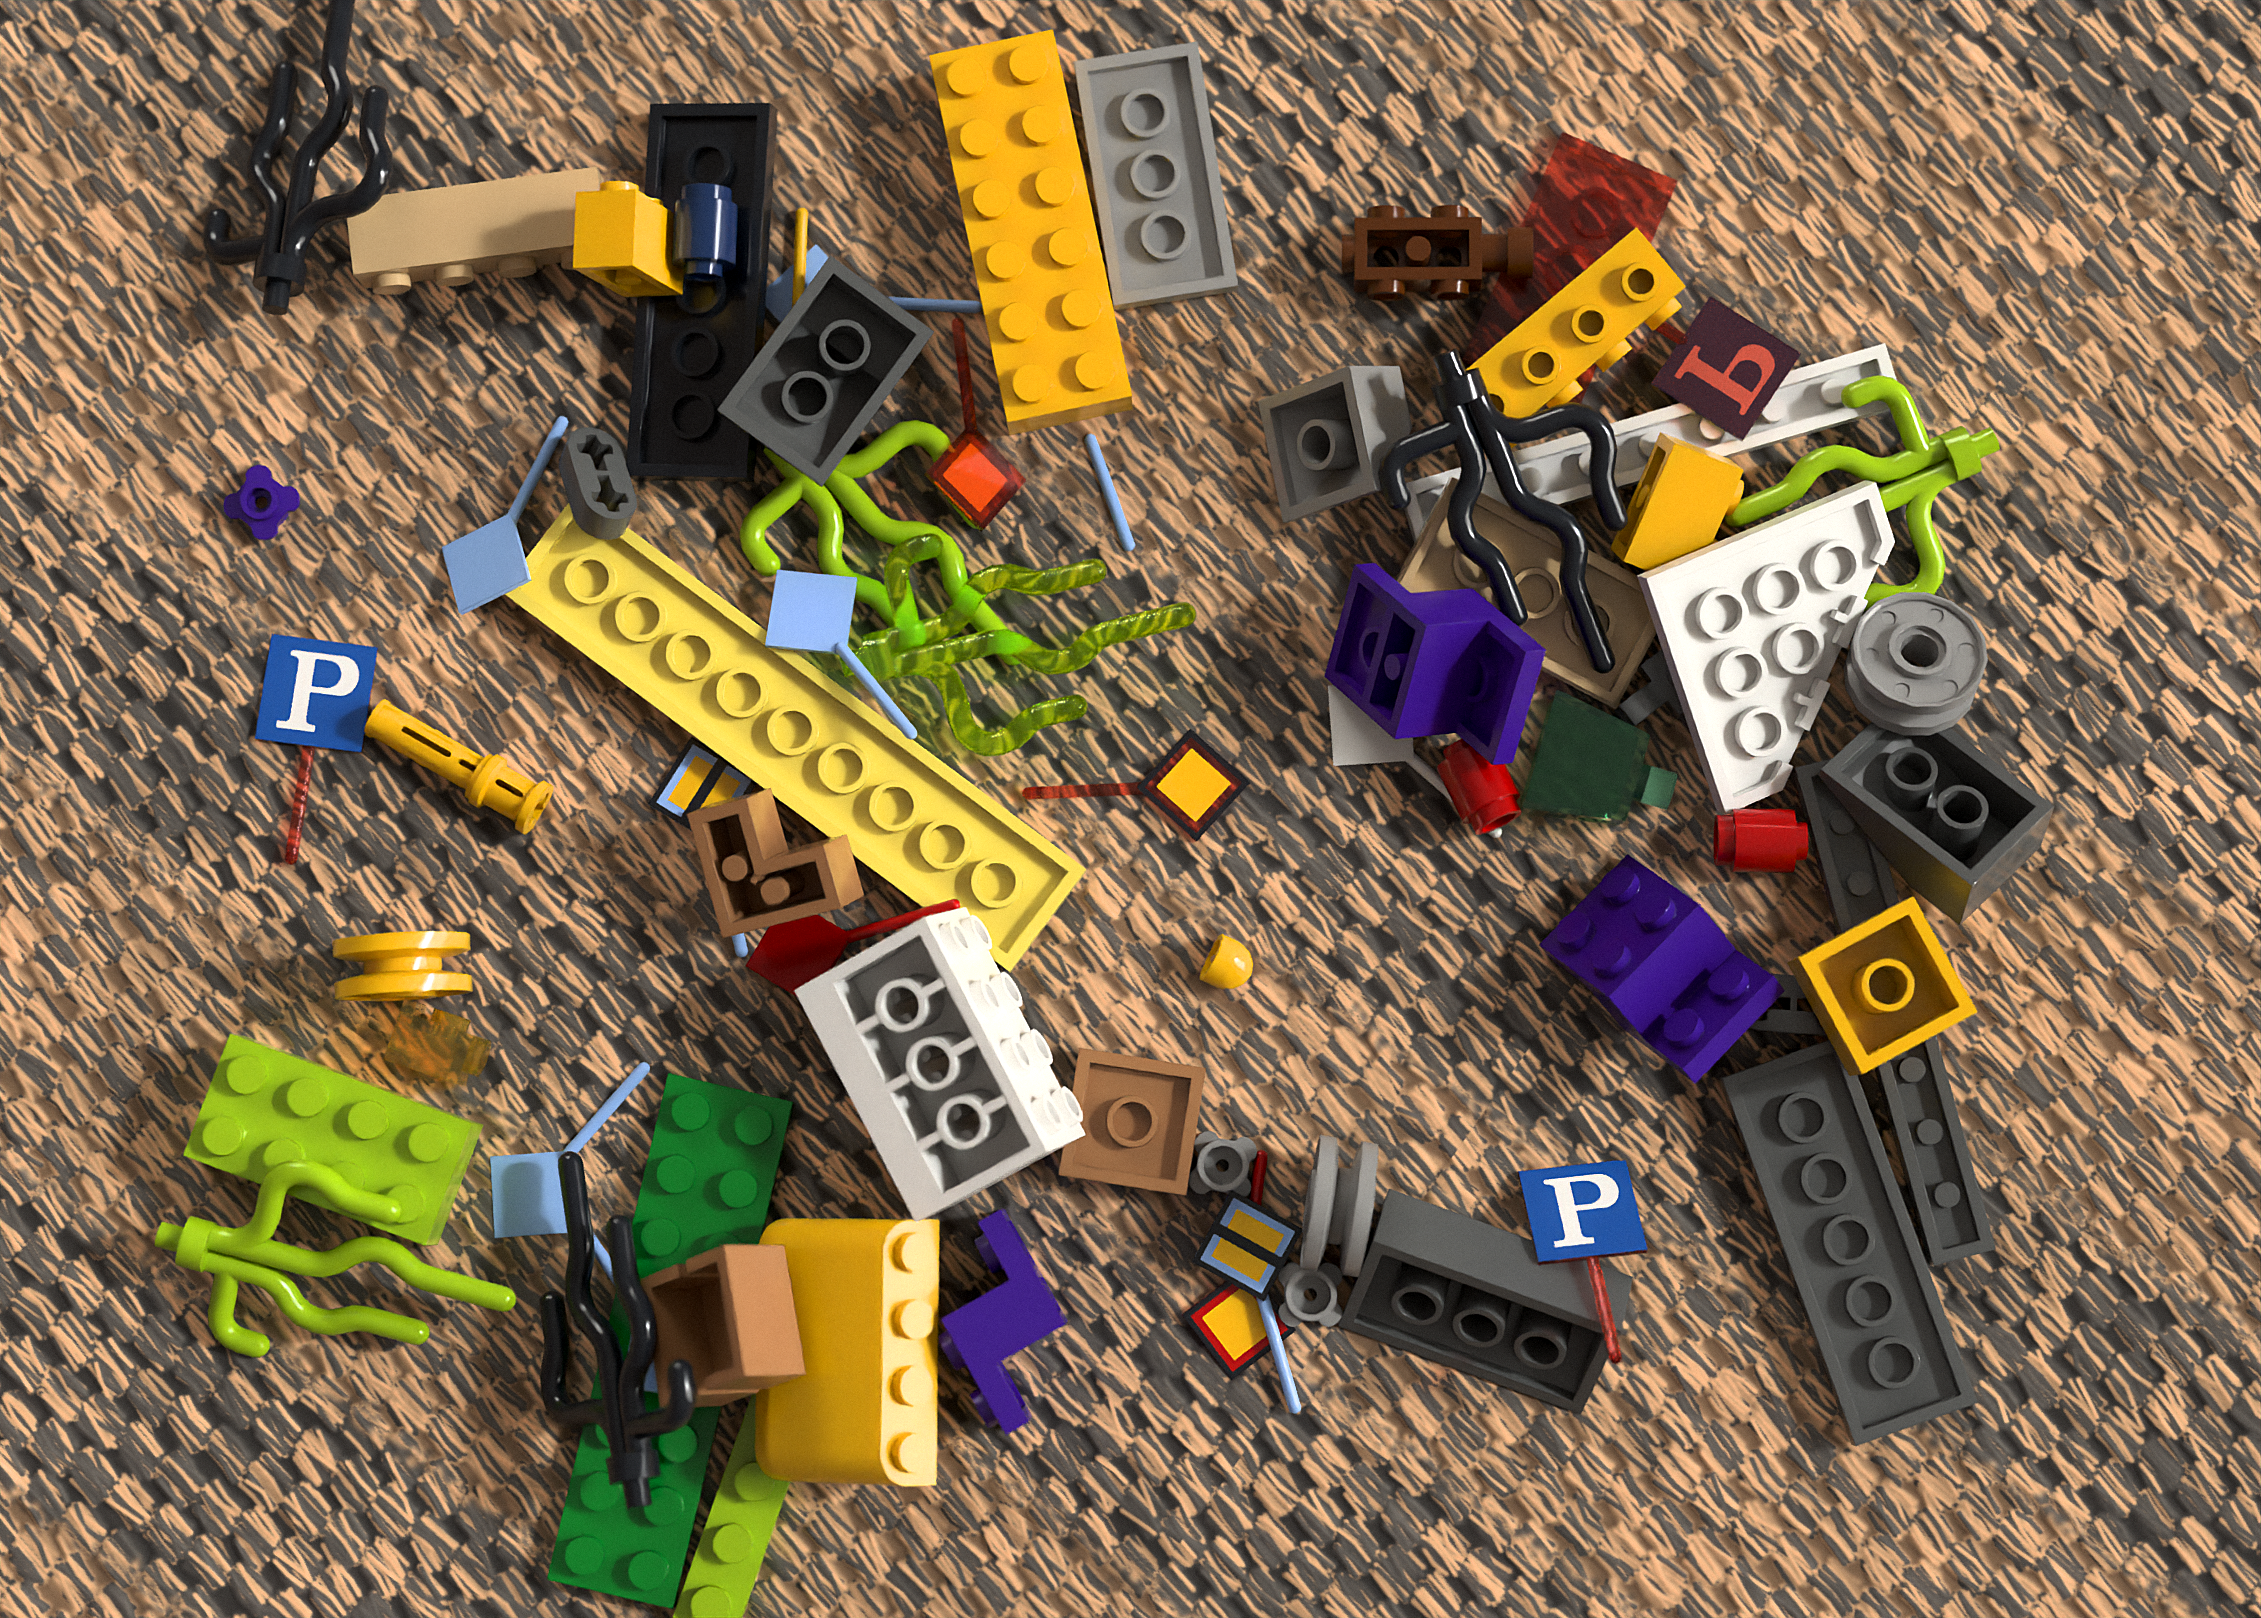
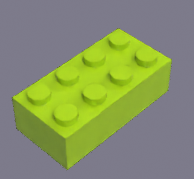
[183,1033,484,1246]

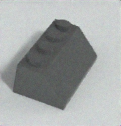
[1338,1189,1633,1414]

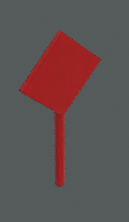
[745,899,960,997]

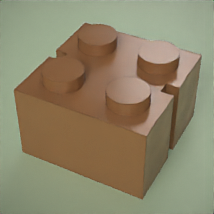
[640,1245,805,1408]

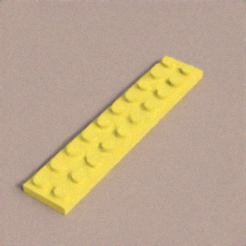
[504,503,1086,973]

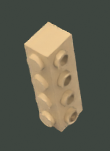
[347,167,605,295]

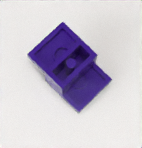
[1324,563,1546,765]
[1539,854,1785,1083]
[938,1209,1068,1435]

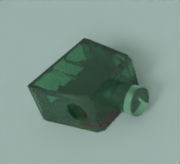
[1519,690,1677,826]

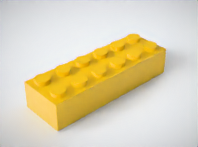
[929,29,1132,436]

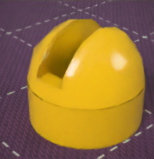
[1199,934,1253,990]

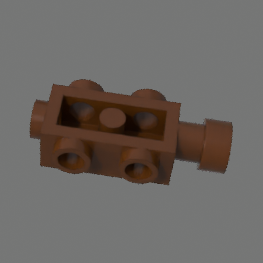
[1342,205,1533,301]

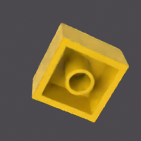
[1787,896,1977,1076]

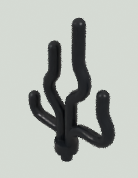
[203,0,392,315]
[1378,348,1628,674]
[539,1151,696,1509]

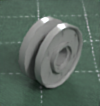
[1843,592,1988,735]
[1300,1135,1378,1277]

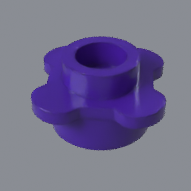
[224,465,300,541]

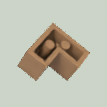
[687,788,864,938]

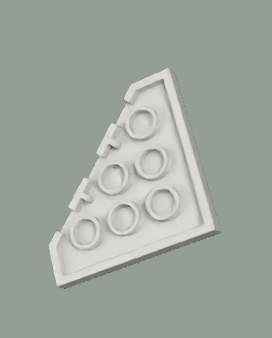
[1638,480,1895,814]

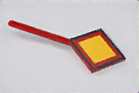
[1182,1150,1296,1380]

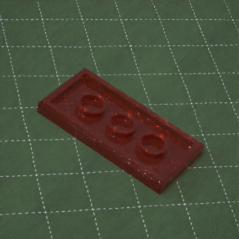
[1462,131,1678,404]

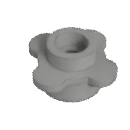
[1188,1131,1257,1197]
[1278,1262,1342,1327]

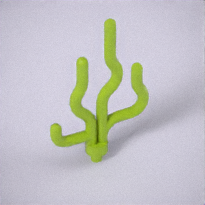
[1724,375,2000,611]
[739,420,1026,666]
[155,1159,516,1358]

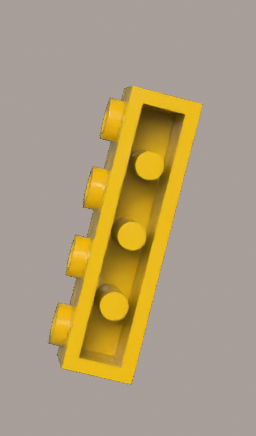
[1466,227,1686,453]

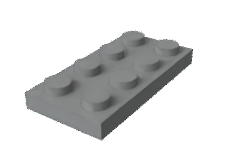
[1073,41,1238,311]

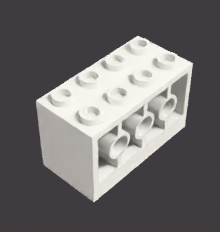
[794,907,1086,1223]

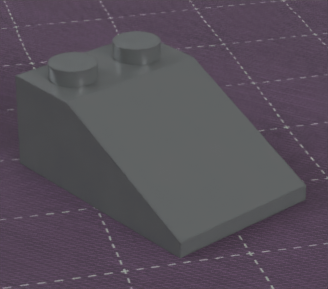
[717,255,934,487]
[1819,722,2054,925]

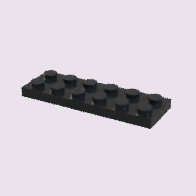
[626,103,778,482]

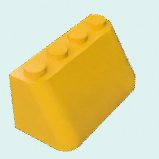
[755,1218,939,1486]

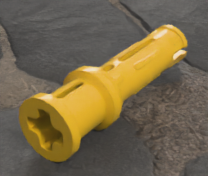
[364,699,553,835]

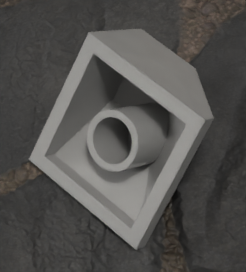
[1258,366,1412,523]

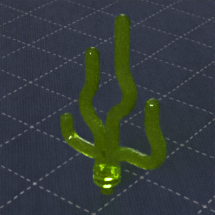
[839,533,1196,757]

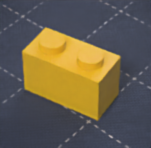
[573,181,684,297]
[1610,432,1744,571]

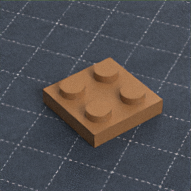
[1059,1048,1206,1196]

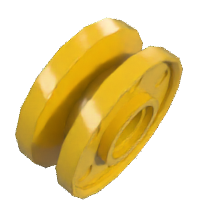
[332,931,473,1001]

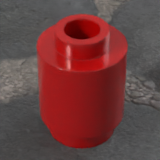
[1437,739,1522,835]
[1713,809,1808,873]

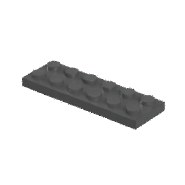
[1719,1040,1978,1446]

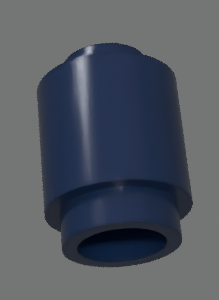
[672,183,738,282]

